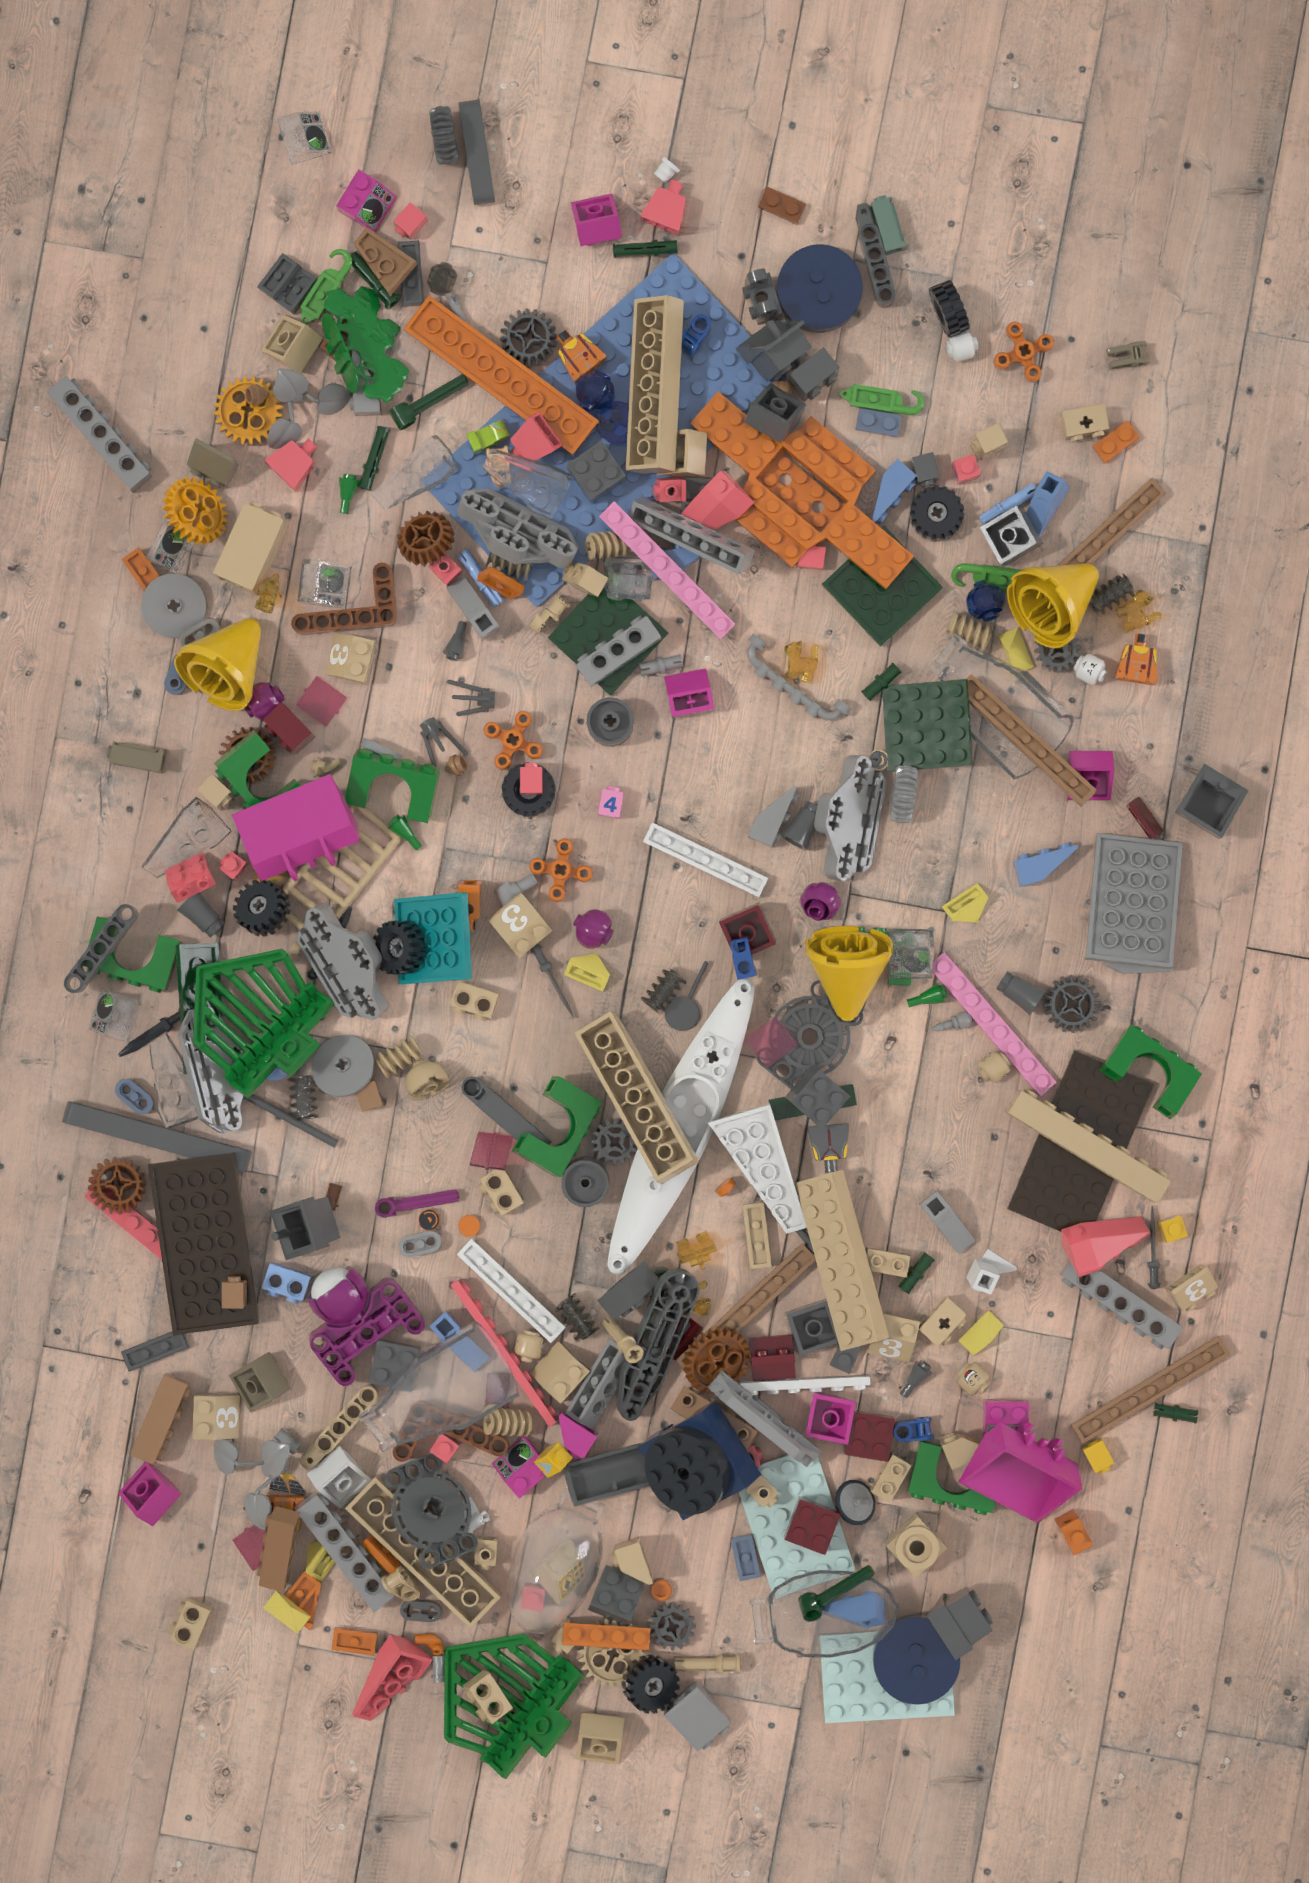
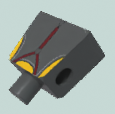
[807,1123,849,1173]

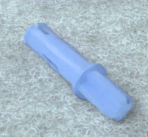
[979,482,1036,525]
[457,548,503,607]

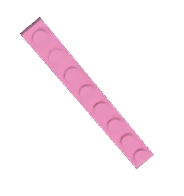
[599,501,735,639]
[929,952,1057,1096]

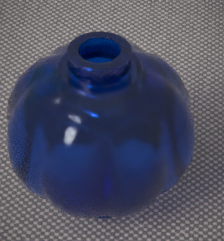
[576,371,615,412]
[966,580,1005,622]

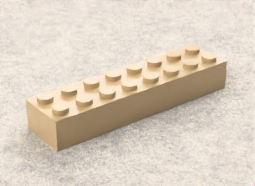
[626,295,684,474]
[574,1011,699,1184]
[1005,1089,1171,1204]
[795,1170,889,1351]
[345,1474,502,1629]

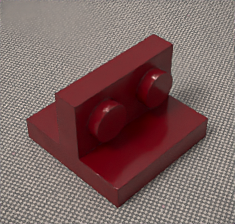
[749,1334,796,1381]

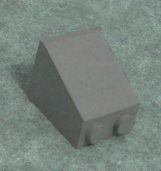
[664,1680,731,1751]

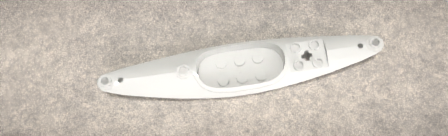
[607,978,755,1275]

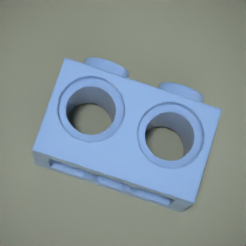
[262,1262,313,1304]

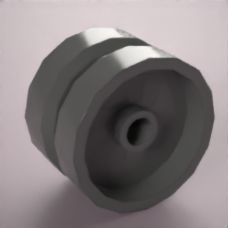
[586,697,634,747]
[562,1156,609,1207]

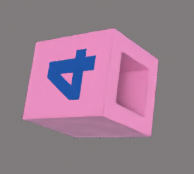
[598,786,624,819]

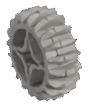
[890,765,918,823]

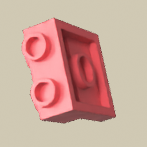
[164,852,216,903]

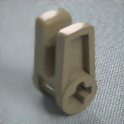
[1106,341,1150,370]

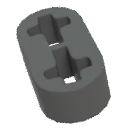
[400,1600,441,1622]

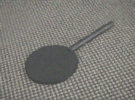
[665,961,708,1031]

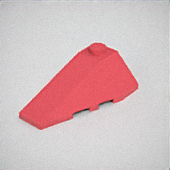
[681,471,755,530]

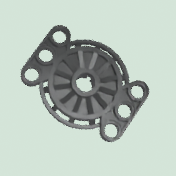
[756,980,863,1089]
[383,1453,478,1569]

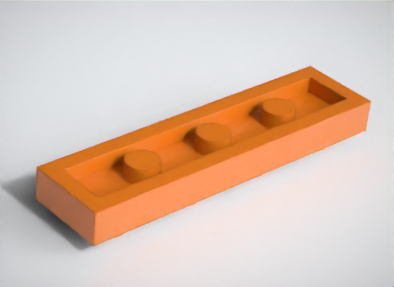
[562,1623,650,1651]

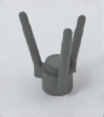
[447,680,495,716]
[420,717,468,767]

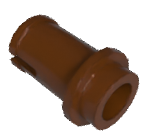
[326,1183,343,1211]

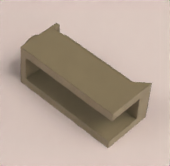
[107,741,167,774]

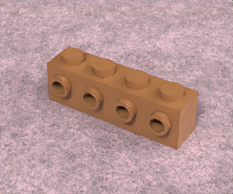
[130,1373,191,1465]
[671,1386,759,1452]
[257,1506,300,1592]

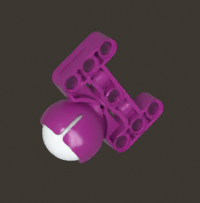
[308,1266,425,1386]

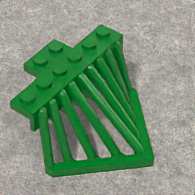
[193,949,335,1099]
[444,1633,585,1779]

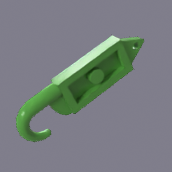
[300,249,352,324]
[838,384,924,415]
[951,563,1020,591]

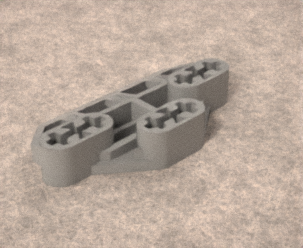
[457,489,579,569]
[814,755,887,882]
[297,903,388,1021]
[177,1007,244,1133]
[708,1370,820,1467]

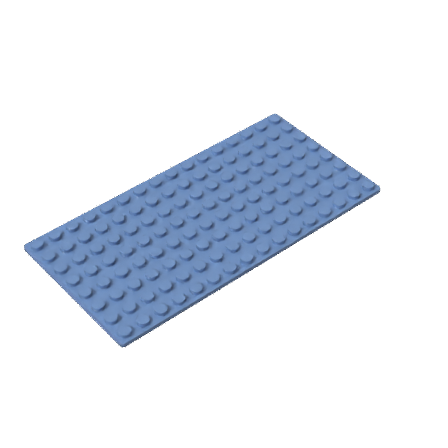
[423,254,787,607]

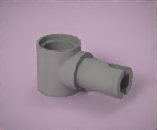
[494,873,538,906]

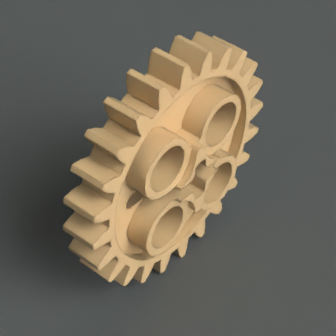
[577,1617,648,1689]

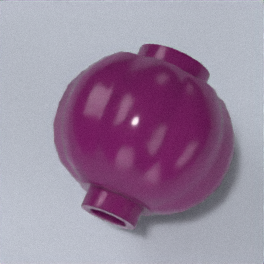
[245,682,285,722]
[800,882,841,921]
[573,909,614,949]

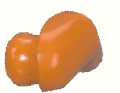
[414,1633,444,1656]

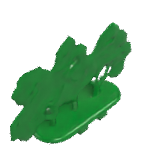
[322,286,409,403]

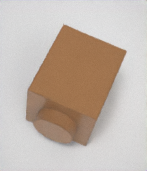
[356,1080,384,1112]
[222,1276,247,1309]

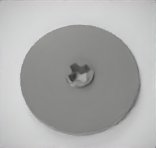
[141,573,206,638]
[311,1035,375,1097]

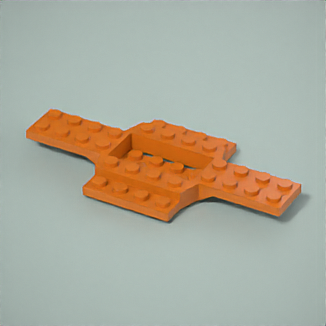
[690,392,914,589]

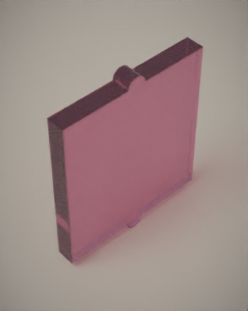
[296,676,347,727]
[746,1017,797,1068]
[469,1132,513,1171]
[232,1525,268,1571]

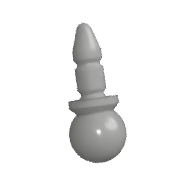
[932,1012,972,1031]

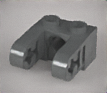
[742,268,783,325]

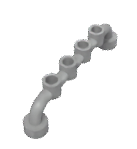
[747,634,852,721]

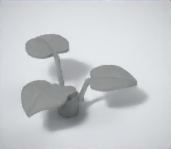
[267,368,351,449]
[214,1439,291,1530]

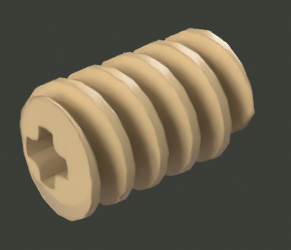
[585,531,632,560]
[946,611,993,652]
[375,1035,424,1078]
[483,1407,533,1437]

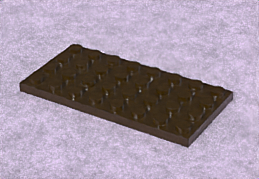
[1007,1050,1154,1232]
[148,1152,259,1335]

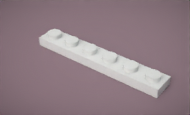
[643,822,768,898]
[457,1239,566,1343]
[740,1375,870,1395]

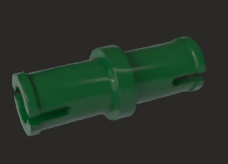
[861,662,902,702]
[898,1252,935,1294]
[1153,1402,1198,1424]

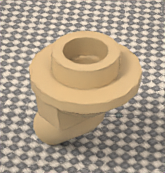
[310,757,341,778]

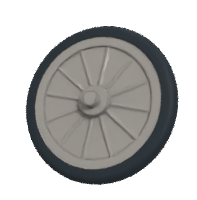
[835,1480,876,1525]

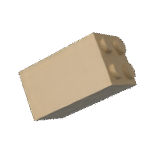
[213,502,288,596]

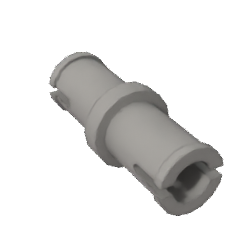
[638,654,683,677]

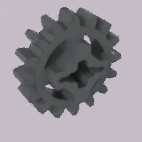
[1034,638,1081,673]
[592,1118,637,1165]
[649,1602,696,1651]

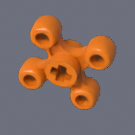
[993,321,1054,383]
[483,711,543,770]
[529,838,593,902]

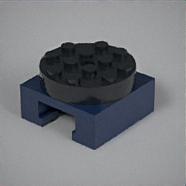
[637,1400,762,1520]

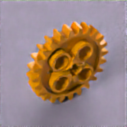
[213,375,284,446]
[162,477,228,545]

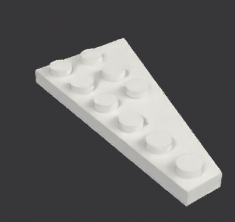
[708,1103,807,1234]

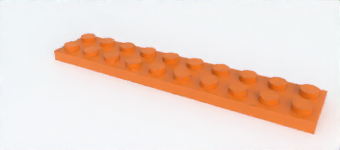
[403,295,599,456]

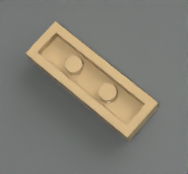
[742,1202,772,1269]

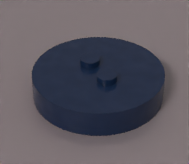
[777,244,863,333]
[873,1614,960,1705]

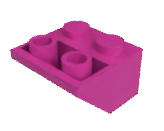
[664,668,714,718]

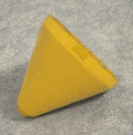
[1007,563,1099,648]
[174,618,261,711]
[805,926,893,1021]

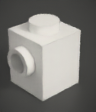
[966,1259,1000,1295]

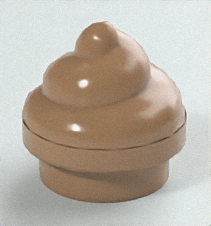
[771,380,794,395]
[245,384,268,406]
[445,754,468,776]

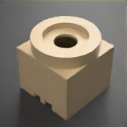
[884,1512,947,1578]

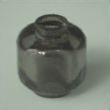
[427,262,457,296]

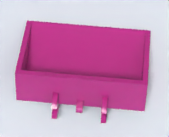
[232,774,360,882]
[958,1422,1083,1523]

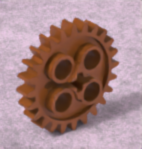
[682,1326,751,1394]

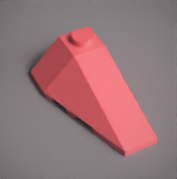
[1061,1217,1150,1277]
[352,1634,433,1721]

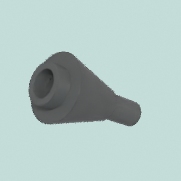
[443,621,467,661]
[900,1360,932,1398]

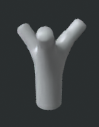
[443,293,468,322]

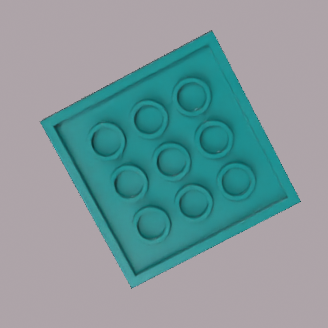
[394,892,472,985]

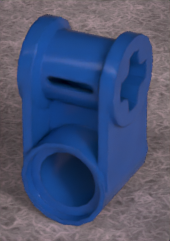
[682,314,711,357]
[893,1416,934,1442]

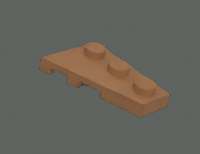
[354,227,417,296]

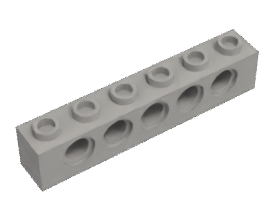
[47,376,152,493]
[629,497,755,574]
[1059,1260,1183,1350]
[294,1491,394,1612]

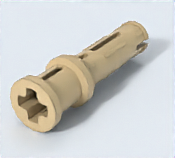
[602,1316,643,1363]
[675,1654,740,1674]

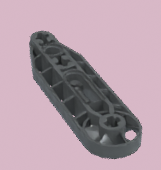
[616,1268,700,1421]

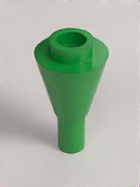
[339,474,360,514]
[388,814,422,850]
[907,983,948,1008]

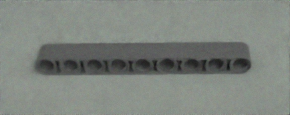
[62,1101,252,1172]

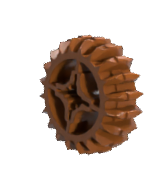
[397,510,455,567]
[219,727,277,785]
[88,1157,147,1215]

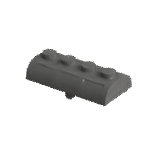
[563,1443,649,1507]

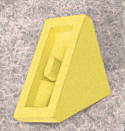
[998,627,1034,675]
[942,883,988,923]
[564,953,610,992]
[958,1310,1004,1356]
[306,1536,346,1582]
[263,1591,311,1634]

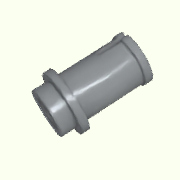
[273,1428,301,1455]
[431,1654,445,1683]

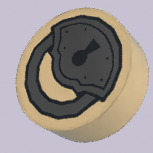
[868,749,888,771]

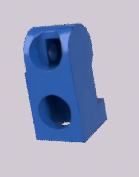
[730,937,757,980]

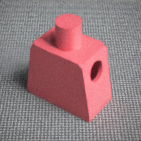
[641,180,686,236]
[509,412,563,464]
[264,438,318,492]

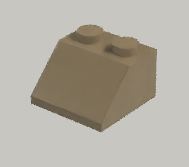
[187,438,239,488]
[229,1352,291,1413]

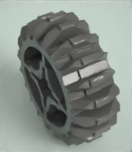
[429,106,458,165]
[500,308,557,367]
[1042,975,1101,1033]

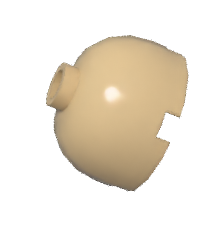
[405,1060,449,1101]

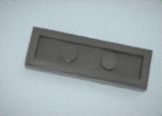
[398,240,424,307]
[121,1331,190,1372]

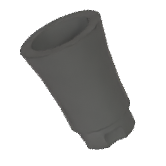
[781,801,817,851]
[177,892,225,938]
[996,971,1046,1015]

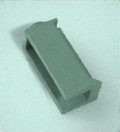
[870,195,909,255]

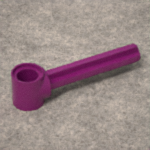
[375,1189,459,1218]

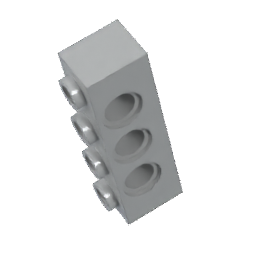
[576,616,661,688]
[565,1339,630,1429]

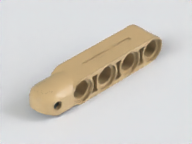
[300,1384,379,1470]

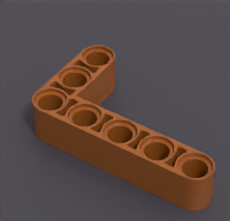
[291,563,397,635]
[392,1400,509,1462]

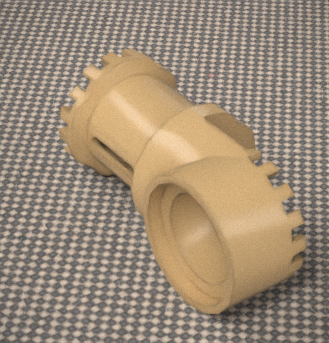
[529,594,571,634]

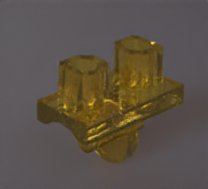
[677,1232,717,1270]

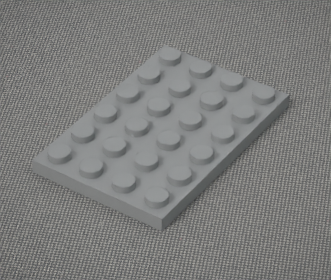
[1085,833,1183,969]

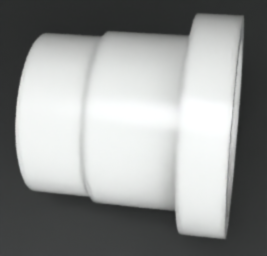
[654,157,680,183]

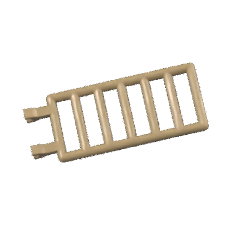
[268,804,402,956]

